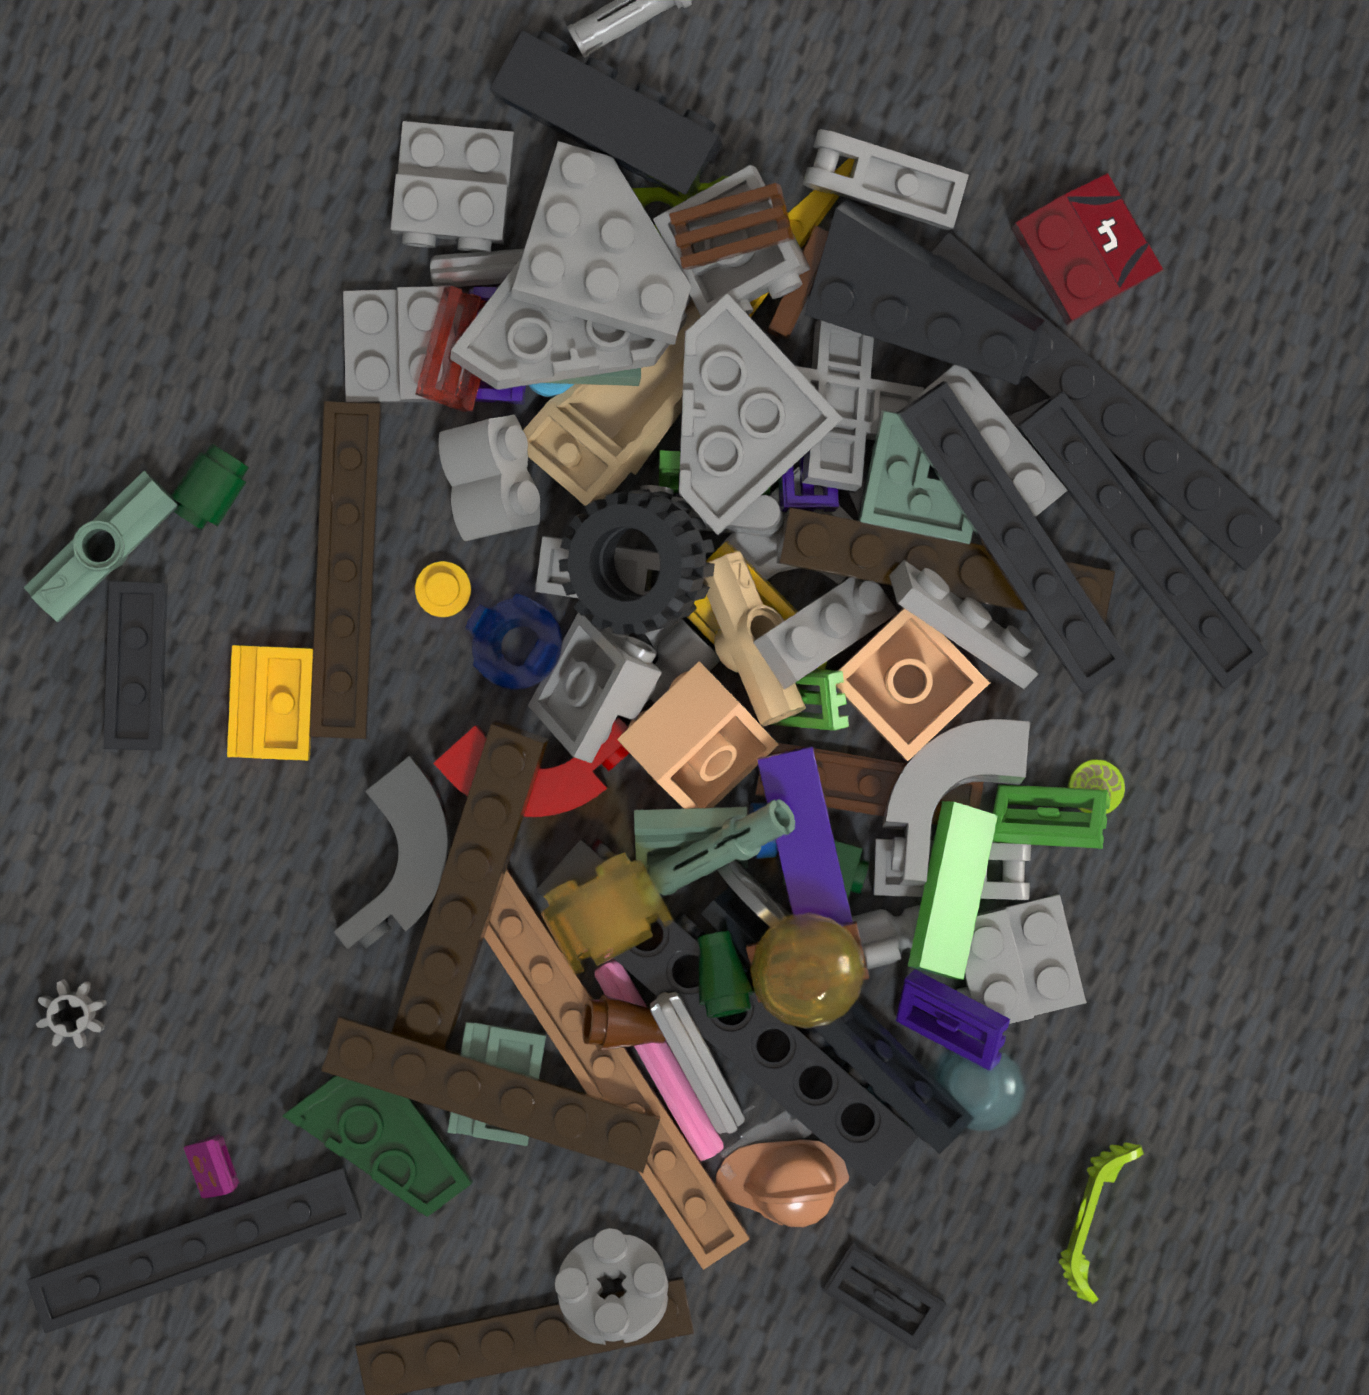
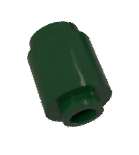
[171,443,249,530]

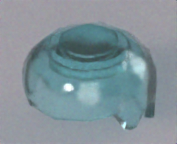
[938,1051,1027,1131]

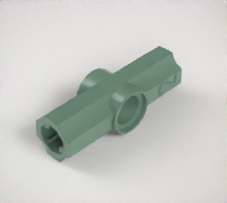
[24,470,179,622]

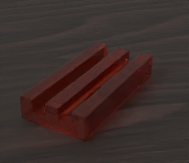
[415,286,488,412]

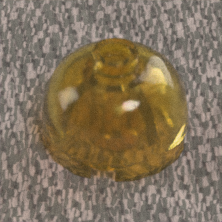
[751,912,865,1028]

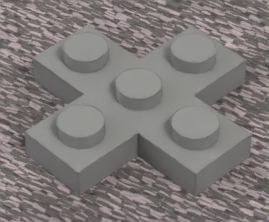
[795,320,924,491]

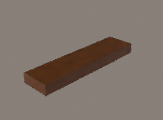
[755,743,984,825]

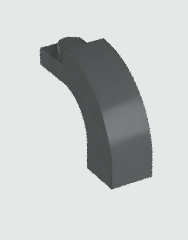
[334,755,451,949]

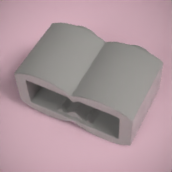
[439,415,540,541]

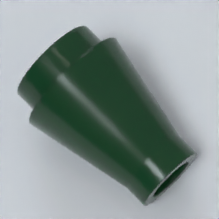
[697,931,754,1018]

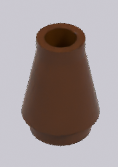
[582,995,666,1051]

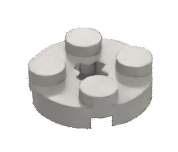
[555,1228,669,1345]

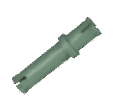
[649,800,795,896]

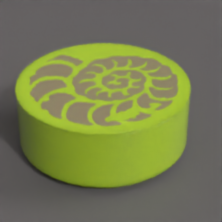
[1068,760,1125,814]

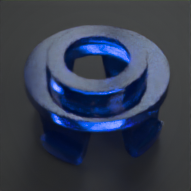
[465,593,562,690]

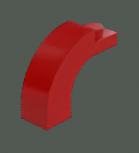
[434,717,629,817]

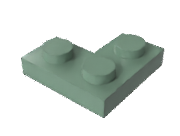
[858,410,973,544]

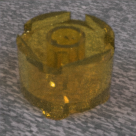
[541,853,674,975]

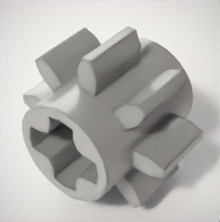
[36,979,107,1048]

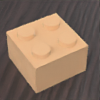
[835,607,990,761]
[617,661,779,809]

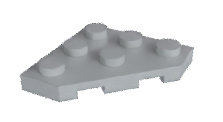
[511,141,691,345]
[450,257,687,390]
[679,293,843,535]

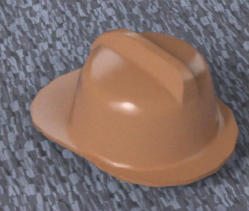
[715,1139,849,1228]

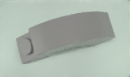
[882,719,1030,887]

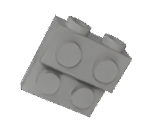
[391,121,515,252]
[653,165,811,317]
[343,286,469,403]
[528,613,662,763]
[957,894,1086,1024]

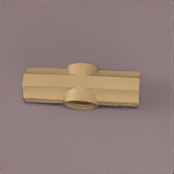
[703,551,806,727]

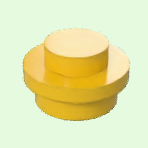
[415,561,471,617]

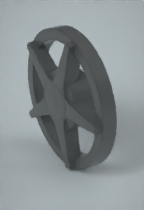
[717,860,797,937]

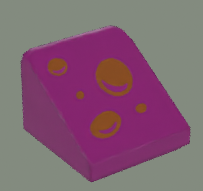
[184,1134,239,1198]

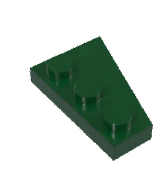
[282,1076,473,1217]

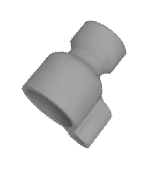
[645,618,720,703]
[852,905,920,969]

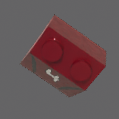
[1011,173,1163,326]

